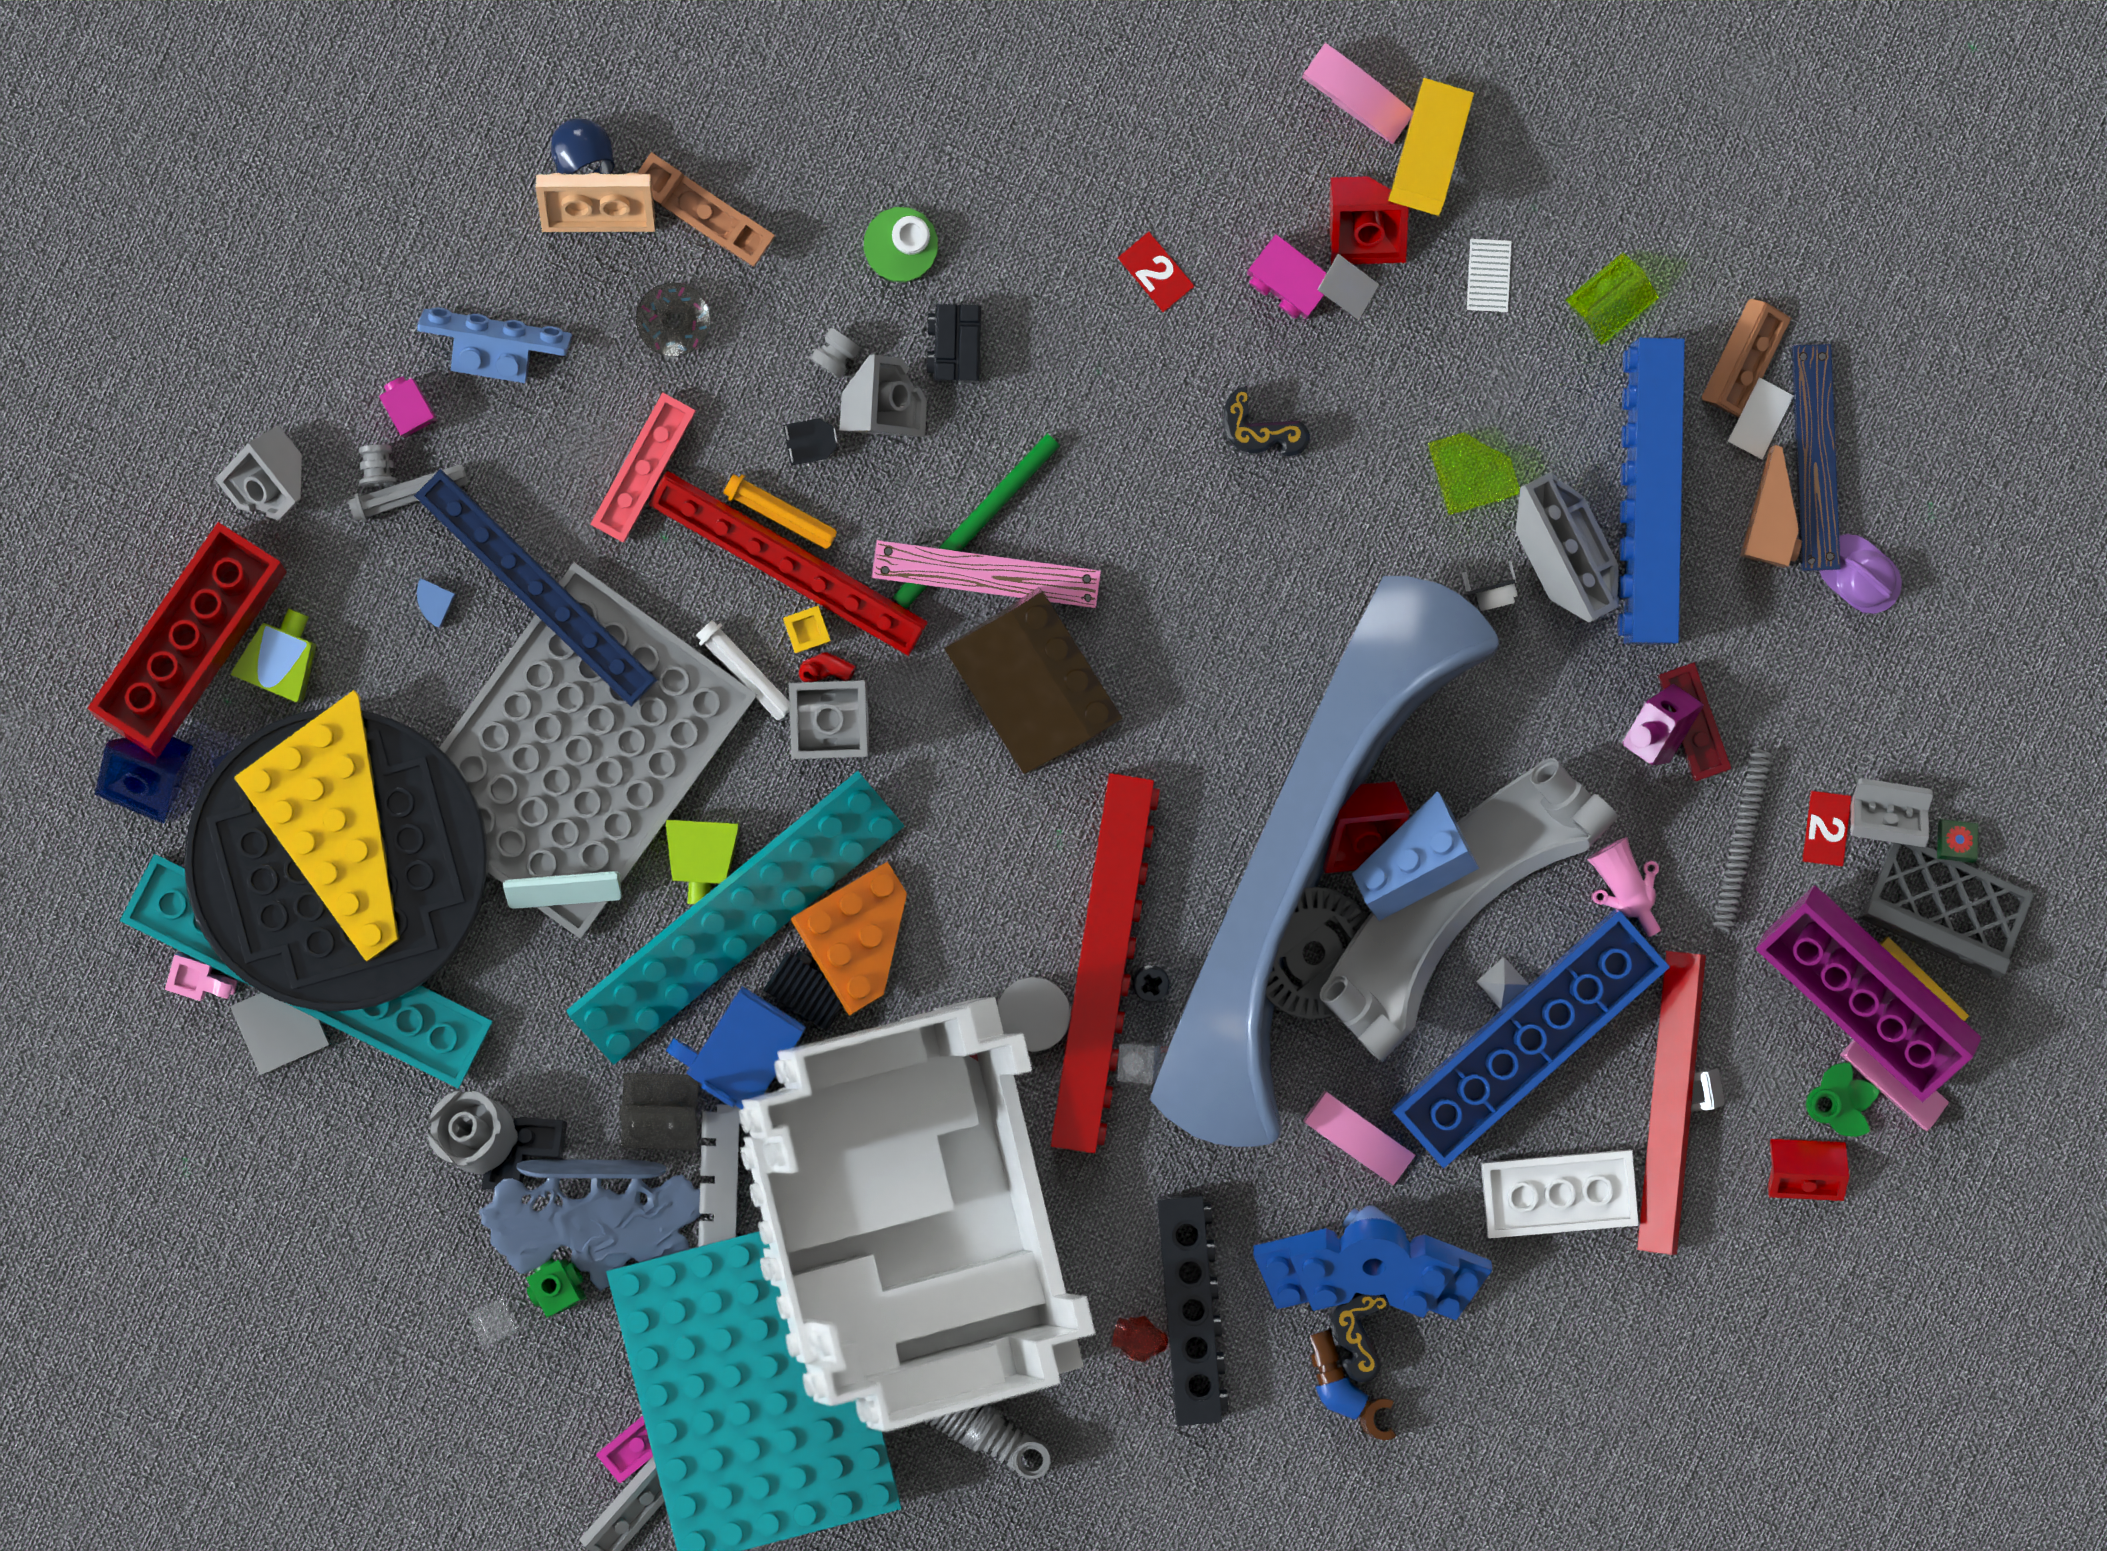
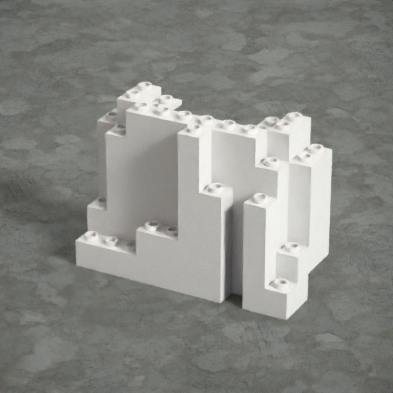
[740,997,1095,1432]

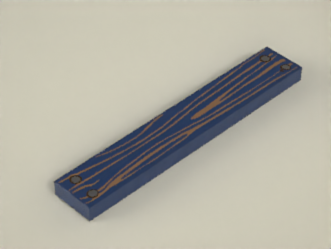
[1792,344,1841,571]

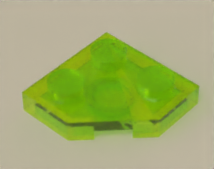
[1427,432,1520,516]

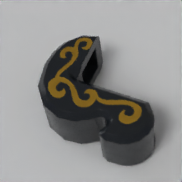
[1222,386,1310,458]
[1329,1292,1389,1382]

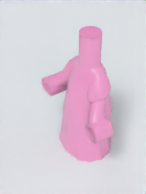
[1587,837,1661,937]

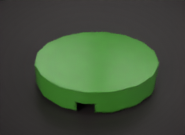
[864,207,938,283]

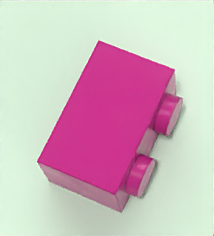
[1247,234,1327,319]

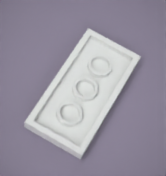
[1481,1149,1639,1238]

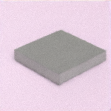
[230,992,331,1075]

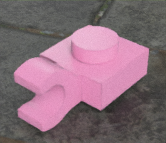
[165,952,238,1001]

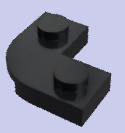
[481,1117,567,1191]

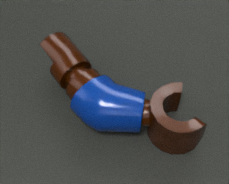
[1310,1329,1397,1440]

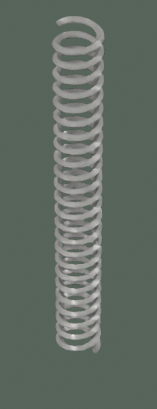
[1712,746,1773,932]

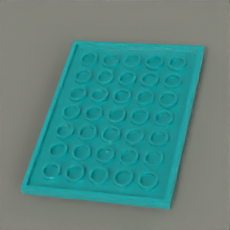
[606,1231,902,1551]

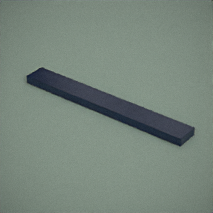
[414,469,658,707]

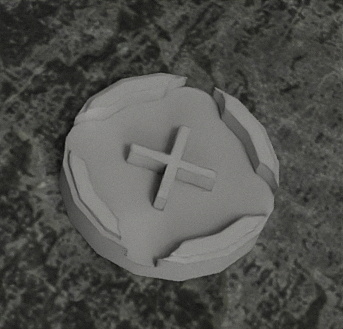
[997,976,1071,1052]

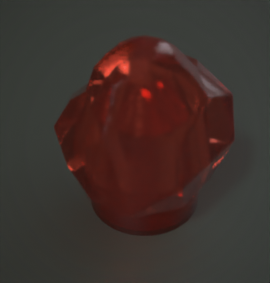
[1111,1316,1168,1362]

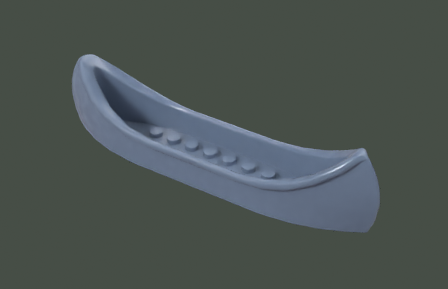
[1149,576,1499,1147]

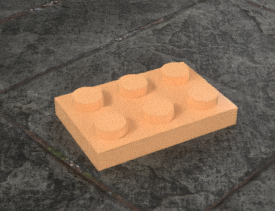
[536,173,656,232]

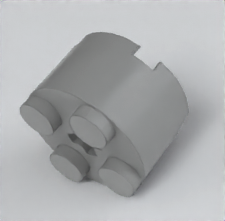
[428,1091,518,1175]

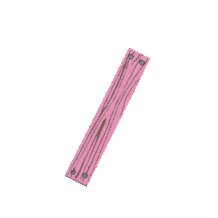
[871,540,1101,608]

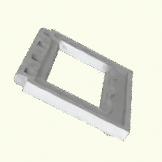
[698,1104,742,1247]

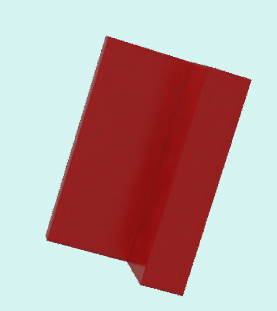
[1768,1139,1849,1201]

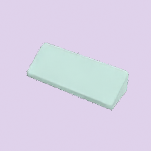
[503,871,622,909]

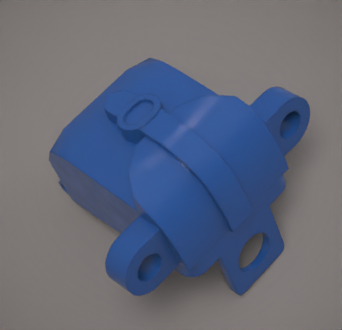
[666,986,806,1110]

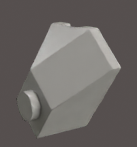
[840,355,927,437]
[215,425,302,520]

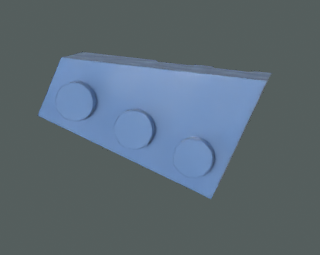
[1352,791,1479,921]

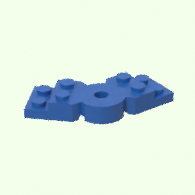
[1254,1218,1492,1320]

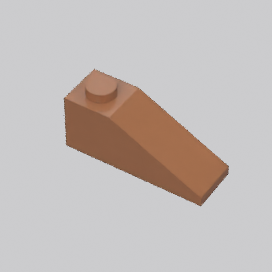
[1740,445,1802,568]

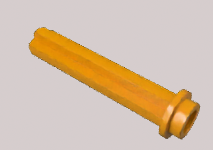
[723,474,837,549]

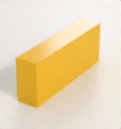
[1388,78,1474,216]

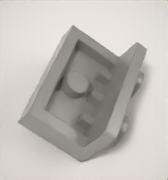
[1851,778,1933,847]

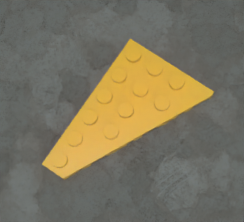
[234,690,399,962]

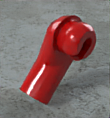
[798,652,856,682]

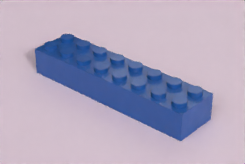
[1617,338,1685,645]
[1390,909,1670,1169]

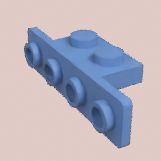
[417,307,572,383]

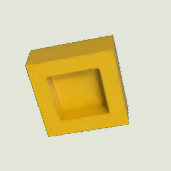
[783,606,831,654]

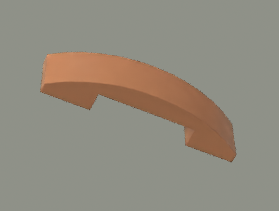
[637,152,776,267]

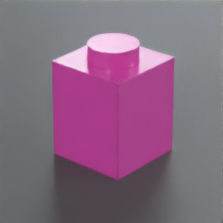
[379,376,438,438]

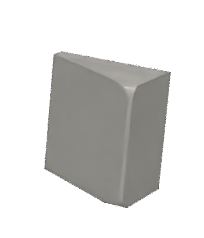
[1691,1068,1725,1112]

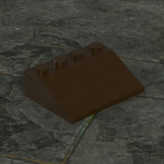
[943,587,1122,774]

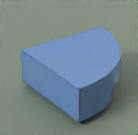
[417,578,456,628]

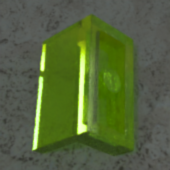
[1565,252,1659,345]

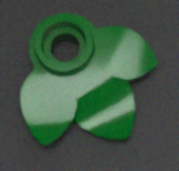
[1805,1062,1880,1137]

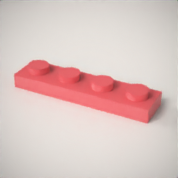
[590,392,697,543]

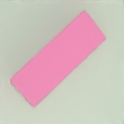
[1840,1039,1949,1131]

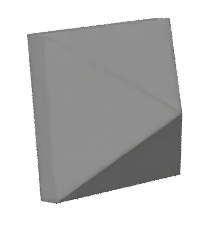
[1476,957,1529,1009]

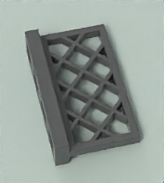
[1859,842,2034,979]

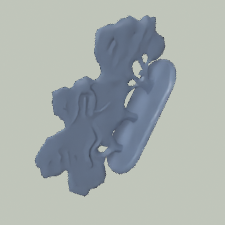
[479,1159,702,1291]

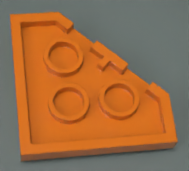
[791,861,907,1016]

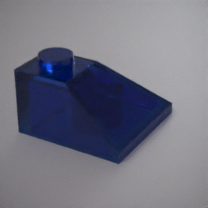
[94,737,193,824]

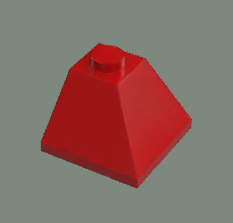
[1329,176,1409,265]
[1323,781,1410,873]

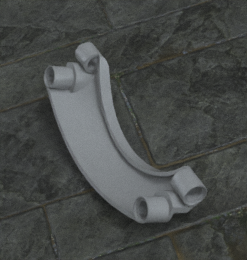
[1320,758,1619,1062]

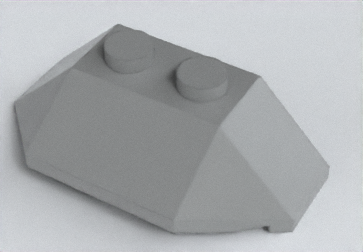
[1516,472,1619,623]

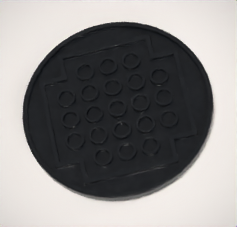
[184,709,488,1011]

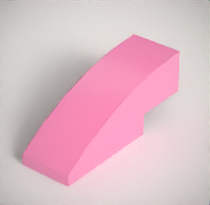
[1302,43,1413,144]
[1303,1090,1416,1186]

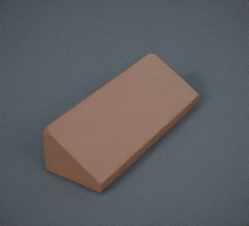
[1702,299,1791,418]

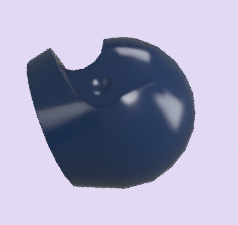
[551,118,615,174]

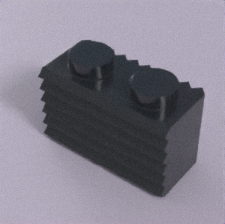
[763,949,843,1031]

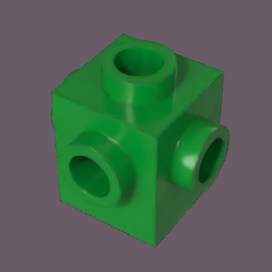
[526,1256,587,1318]

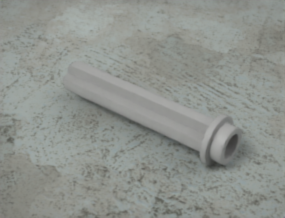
[348,464,468,522]

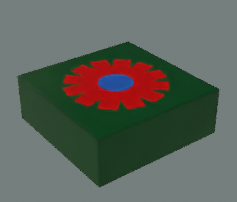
[1937,819,1978,863]

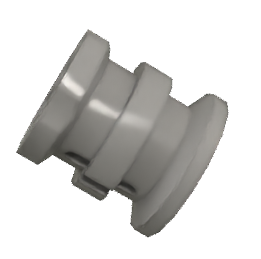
[359,445,397,487]

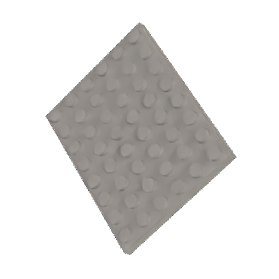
[439,562,757,939]

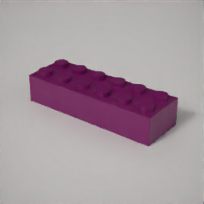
[1755,885,1982,1102]

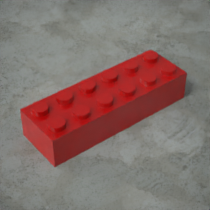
[87,522,287,758]

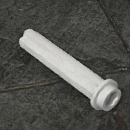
[696,620,790,720]

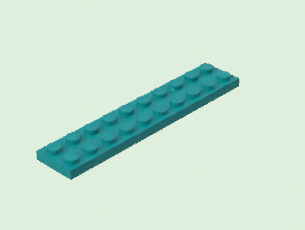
[566,771,904,1065]
[120,854,493,1089]

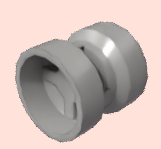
[810,327,861,380]

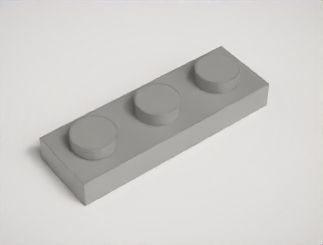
[579,1457,665,1551]

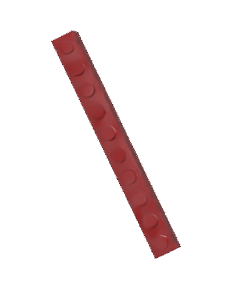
[1050,773,1160,1153]

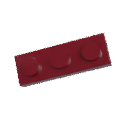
[1657,662,1731,781]

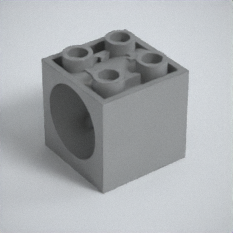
[789,680,870,760]

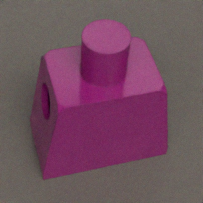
[1622,684,1704,765]

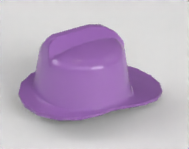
[1820,534,1902,614]

